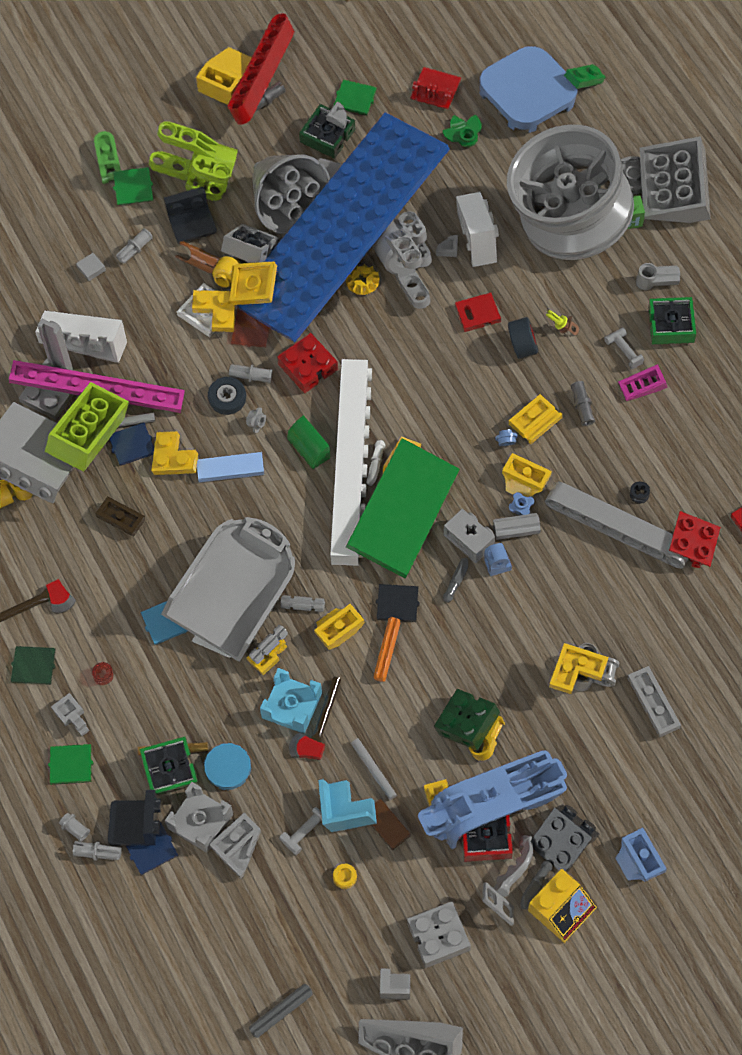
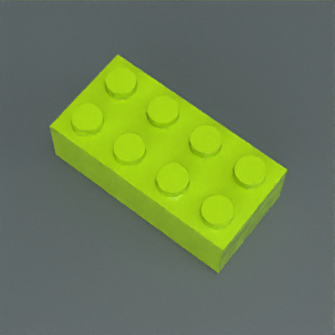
[45,382,129,472]

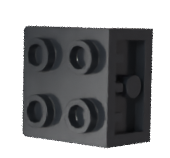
[163,186,217,244]

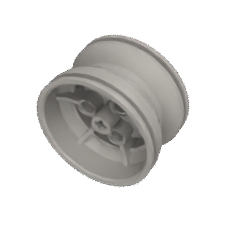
[507,125,634,260]

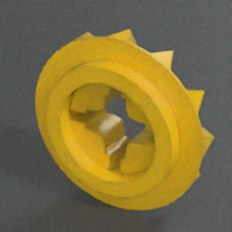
[346,264,379,295]

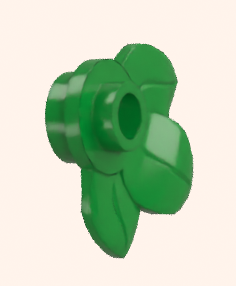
[442,115,482,147]

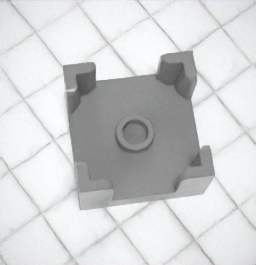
[165,782,233,853]

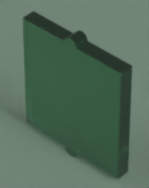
[11,646,56,685]

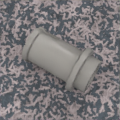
[59,813,90,842]

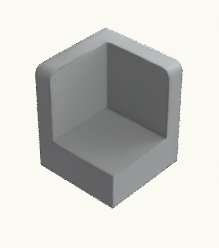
[380,969,410,1000]

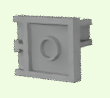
[19,318,74,420]

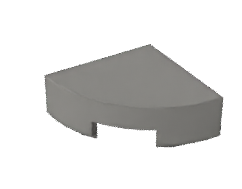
[326,102,347,129]
[436,235,458,257]

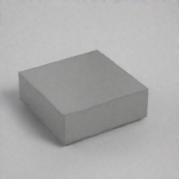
[76,253,106,281]

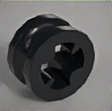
[630,481,650,504]

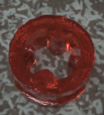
[92,662,114,685]

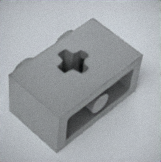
[444,508,495,563]

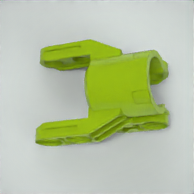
[149,121,238,201]

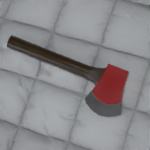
[0,579,76,622]
[289,677,341,760]

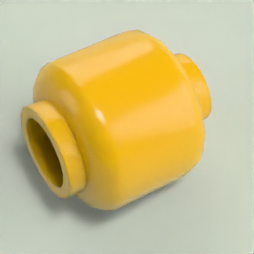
[212,256,241,288]

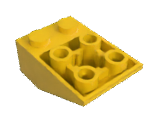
[196,47,252,105]

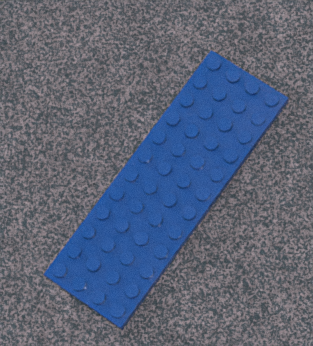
[236,112,450,343]

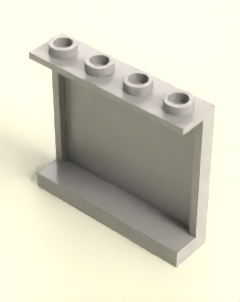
[0,402,75,504]

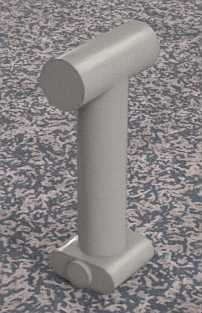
[604,327,644,370]
[279,807,322,855]

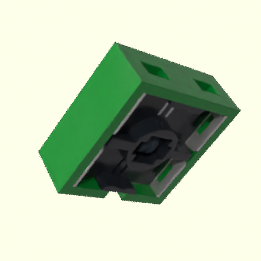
[648,297,696,344]
[140,737,198,795]

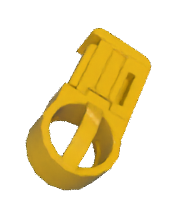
[469,716,505,761]

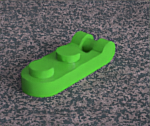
[94,131,121,184]

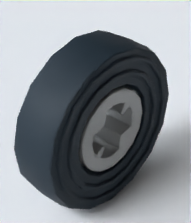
[207,377,247,415]

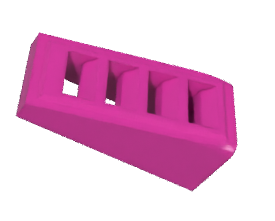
[618,364,668,401]

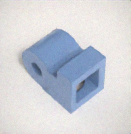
[484,543,512,576]

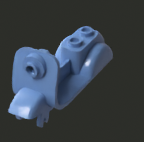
[418,751,567,850]

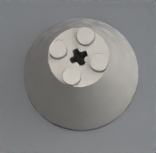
[252,155,330,234]

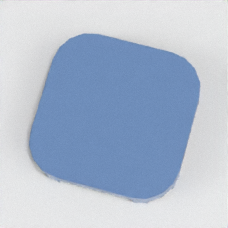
[479,47,577,133]

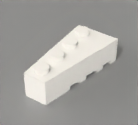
[36,311,127,363]

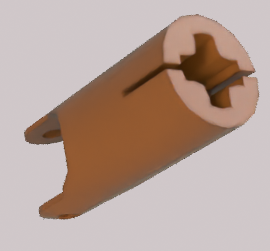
[175,242,220,275]

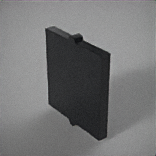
[376,584,420,622]

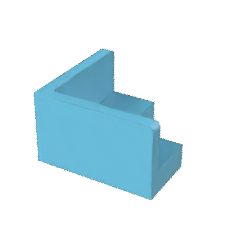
[318,779,377,832]

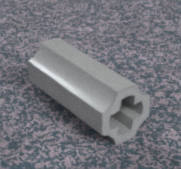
[493,513,541,540]

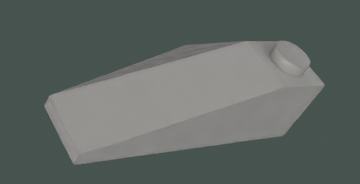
[359,1019,463,1055]

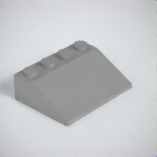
[640,136,711,223]

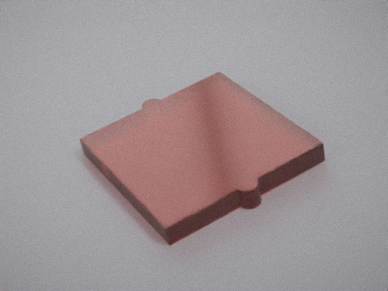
[231,310,270,348]

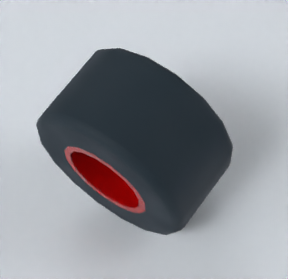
[508,317,538,359]

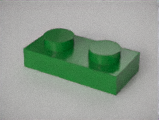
[564,64,606,89]

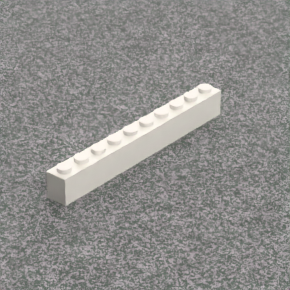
[331,359,372,566]

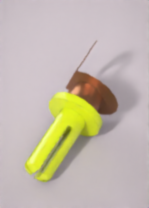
[546,310,579,335]

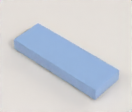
[197,452,264,482]

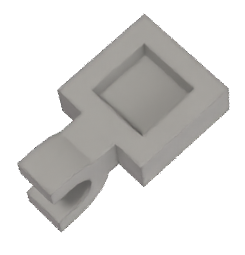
[51,693,89,736]

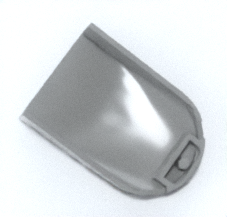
[161,517,295,662]

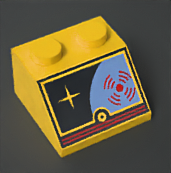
[528,868,597,943]

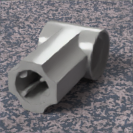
[636,263,680,290]

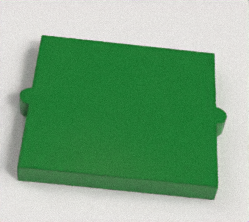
[333,79,377,116]
[113,167,153,205]
[48,744,94,784]

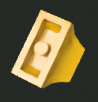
[502,453,552,497]
[314,604,365,650]

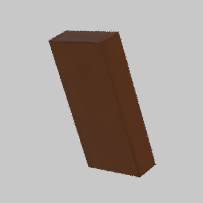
[371,799,411,851]

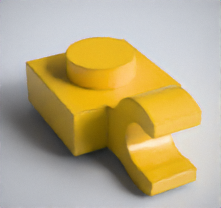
[246,639,287,675]

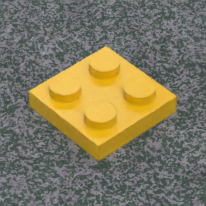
[229,261,277,305]

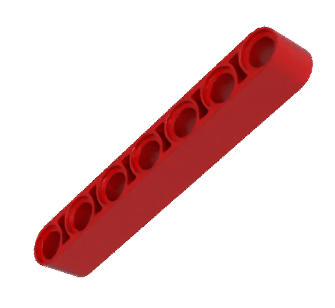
[228,13,295,125]

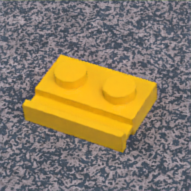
[509,394,562,444]

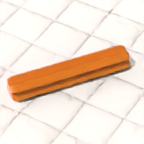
[373,617,400,682]

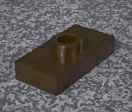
[95,496,146,537]

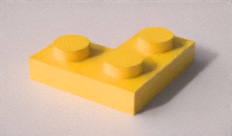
[192,290,236,332]
[151,431,198,475]
[549,643,609,694]

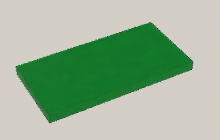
[346,438,460,578]

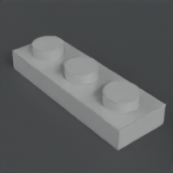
[627,666,681,738]

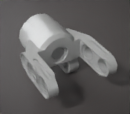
[372,211,432,309]

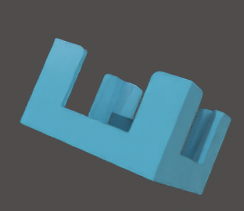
[260,668,322,734]

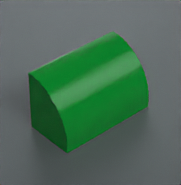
[287,415,331,469]

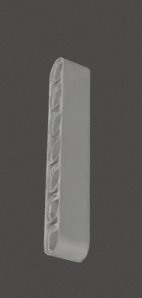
[545,481,688,569]

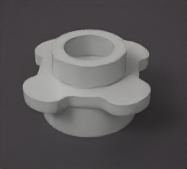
[246,407,266,433]

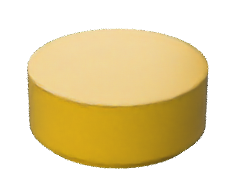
[333,864,357,889]

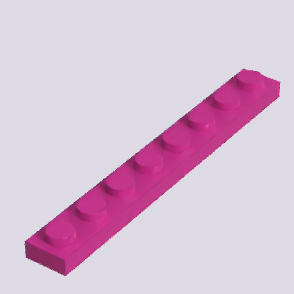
[9,360,185,413]

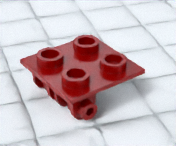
[410,67,461,109]
[669,511,721,568]

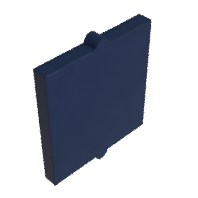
[109,423,154,466]
[126,822,178,875]

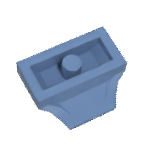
[616,828,667,881]

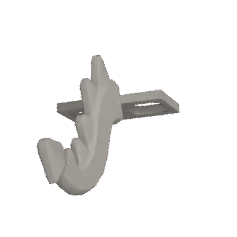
[482,835,533,925]

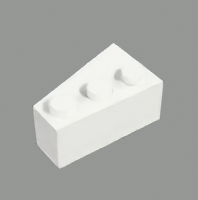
[456,192,499,267]

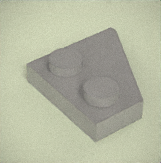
[209,813,261,879]

